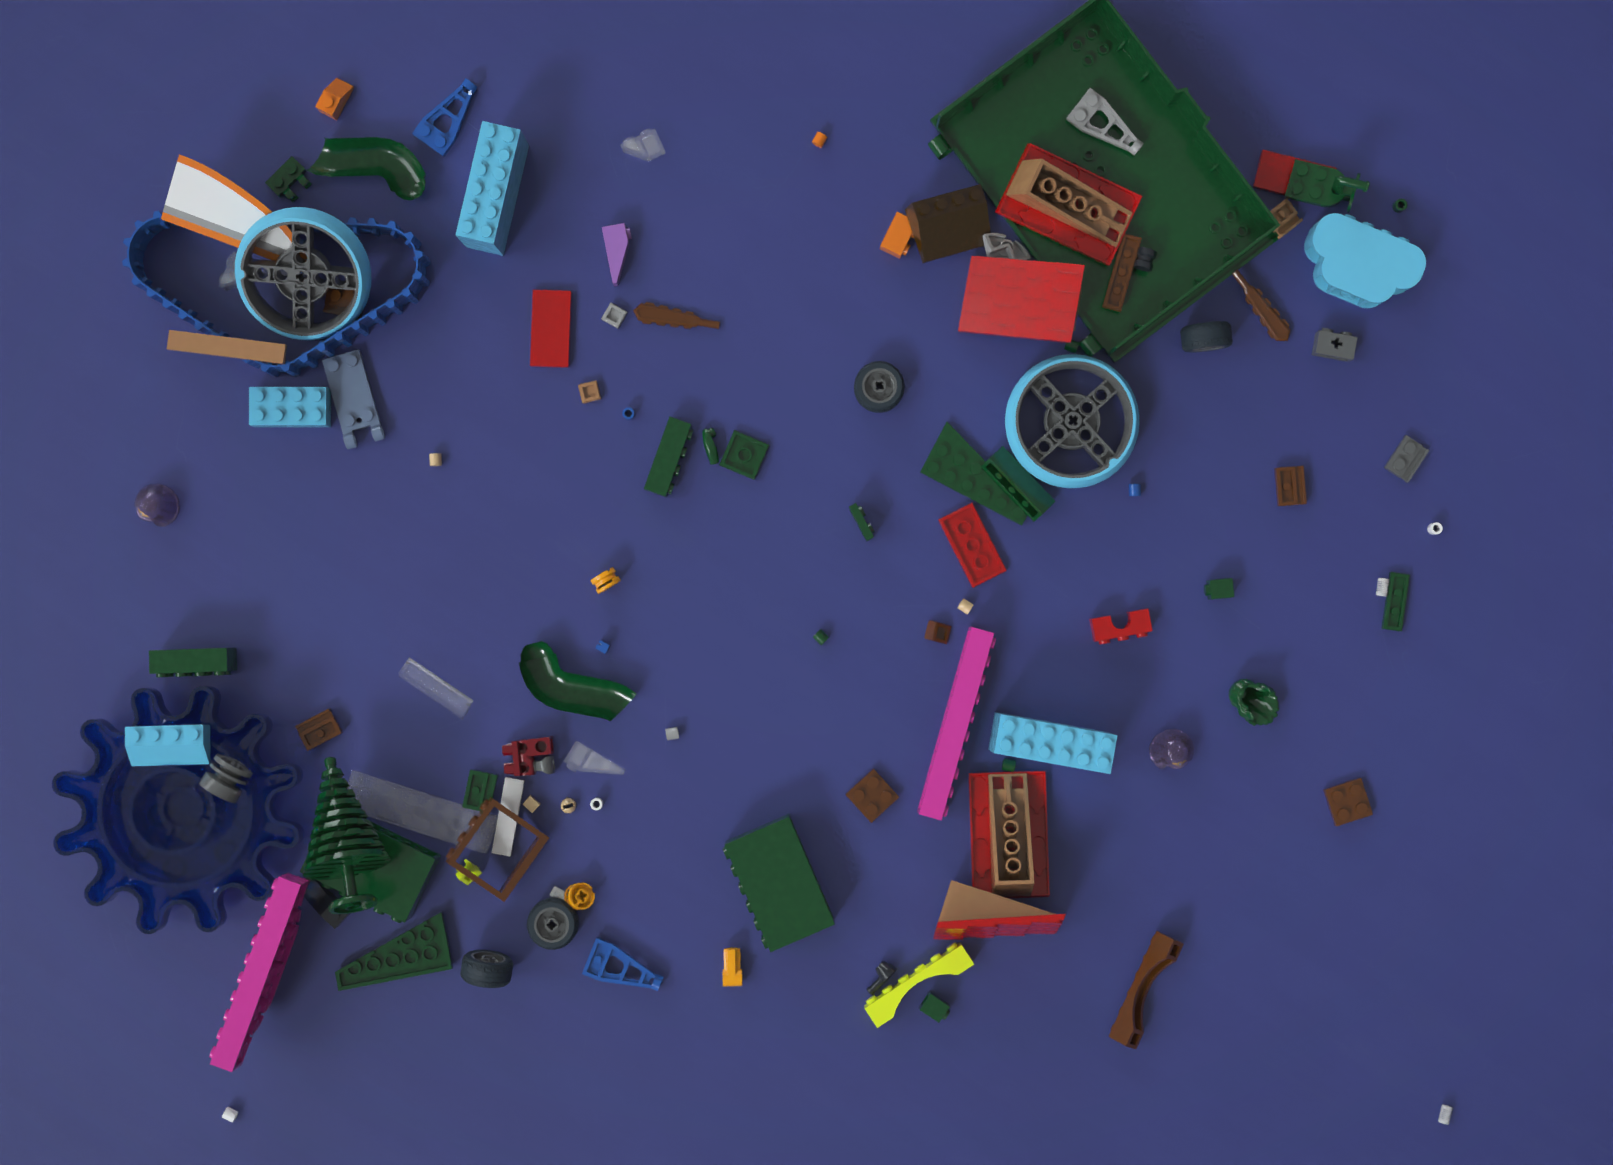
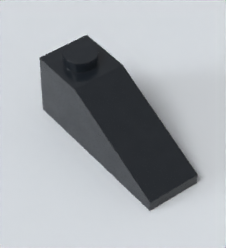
[304,878,351,929]

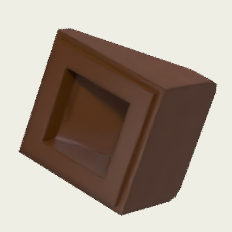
[924,620,952,644]

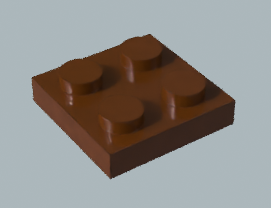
[845,768,899,823]
[1323,778,1373,826]

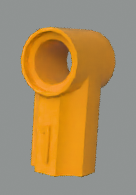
[723,947,742,987]

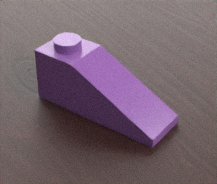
[602,223,632,287]

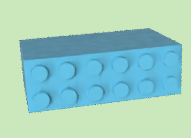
[456,121,529,256]
[988,712,1117,774]

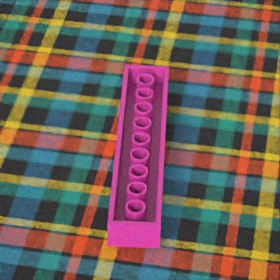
[917,627,996,821]

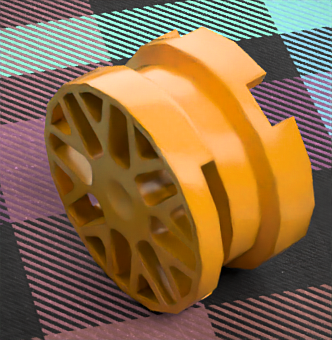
[590,567,621,594]
[564,883,595,910]

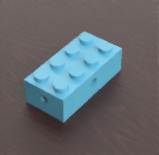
[249,387,331,427]

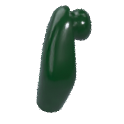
[702,428,719,465]

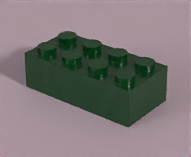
[149,648,237,677]

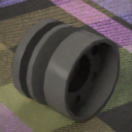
[199,754,253,803]

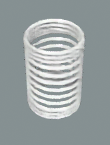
[1376,578,1389,596]
[550,886,568,901]
[1438,1104,1453,1125]

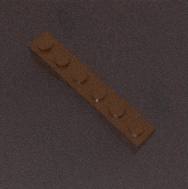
[1109,931,1184,1049]

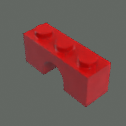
[1089,609,1153,645]

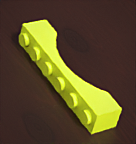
[864,942,974,1028]

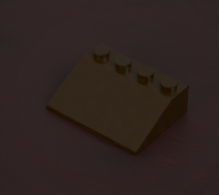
[905,184,991,263]

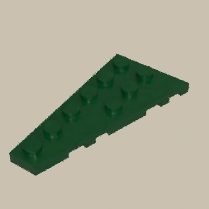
[920,422,1027,526]
[335,911,453,991]

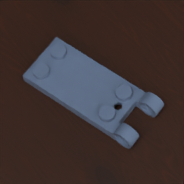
[322,349,385,450]

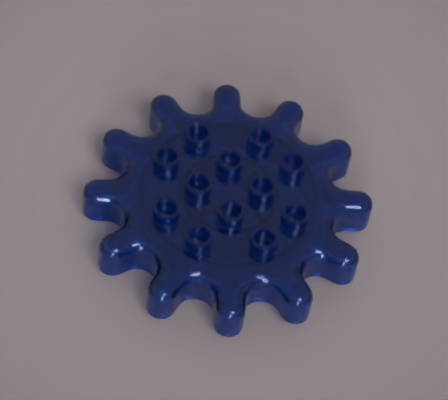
[52,686,305,934]

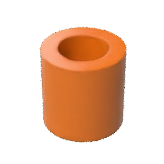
[812,131,828,148]

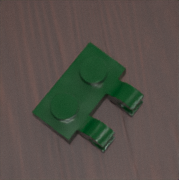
[265,156,312,203]

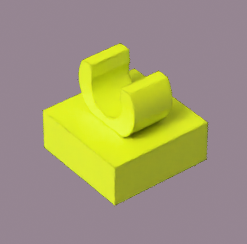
[455,859,482,885]

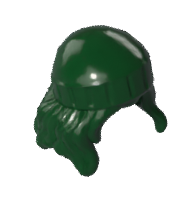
[1228,679,1279,726]

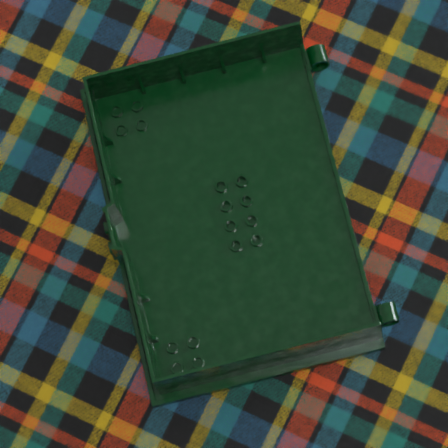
[928,0,1280,363]

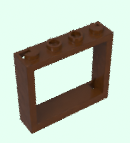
[445,797,549,902]

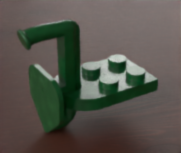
[1284,159,1370,213]

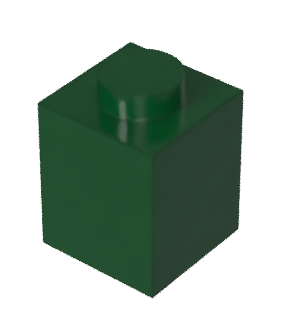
[1204,578,1234,600]
[919,991,950,1023]

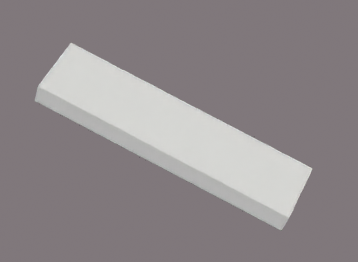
[492,777,525,856]

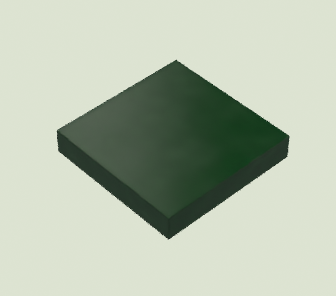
[719,430,769,480]

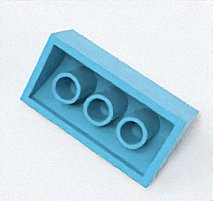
[125,725,210,766]

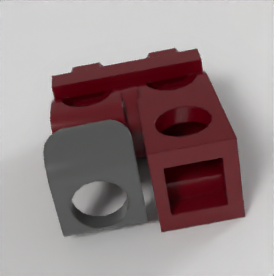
[502,736,555,776]

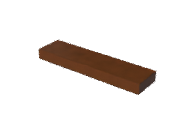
[1102,234,1142,312]

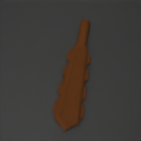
[1232,269,1290,341]
[633,302,720,329]

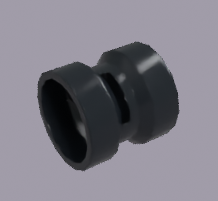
[1133,247,1157,272]

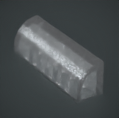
[398,657,473,720]

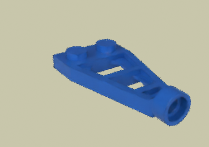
[412,78,478,157]
[582,937,664,991]

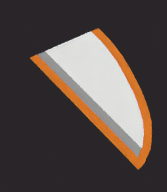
[161,154,307,272]

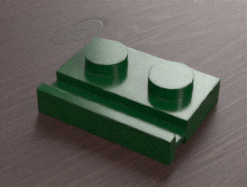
[849,503,875,542]
[462,769,498,811]

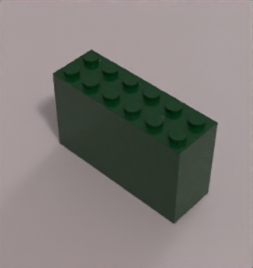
[723,814,835,952]
[300,819,442,923]

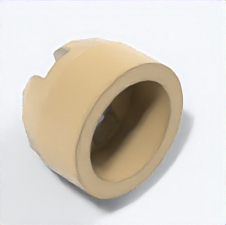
[561,798,577,813]

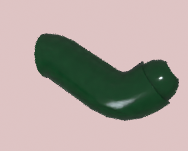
[306,137,426,200]
[519,641,637,721]

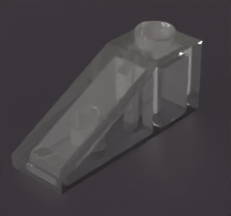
[564,741,626,775]

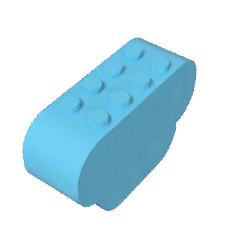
[1304,213,1426,308]

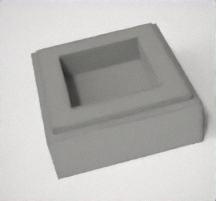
[601,303,628,329]

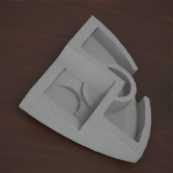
[983,233,1031,260]

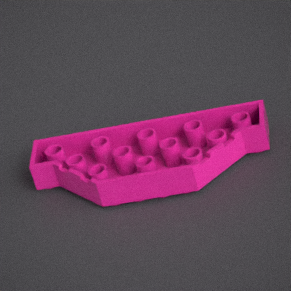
[209,873,310,1072]

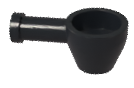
[867,961,897,995]

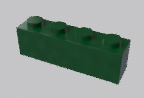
[644,416,694,498]
[981,446,1056,522]

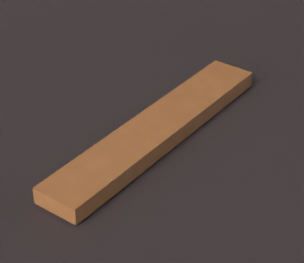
[167,330,287,364]

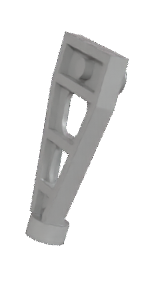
[1066,88,1144,156]

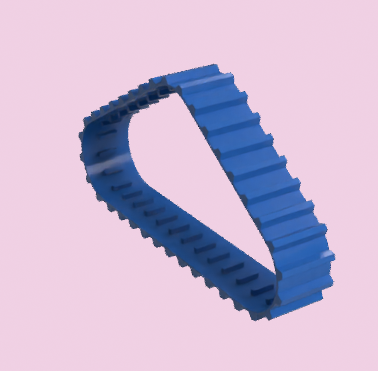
[122,210,431,377]

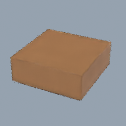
[578,380,602,404]

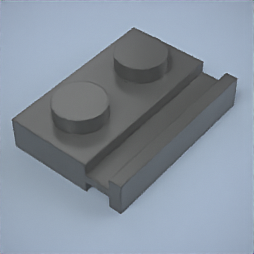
[1384,435,1430,483]

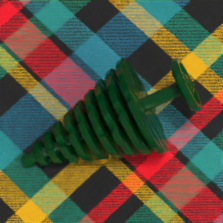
[303,757,391,914]

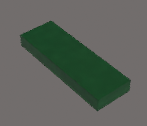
[1381,572,1410,632]

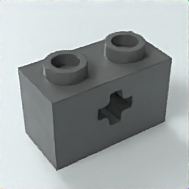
[1311,328,1358,362]

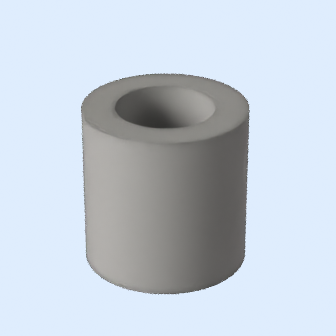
[665,727,679,741]

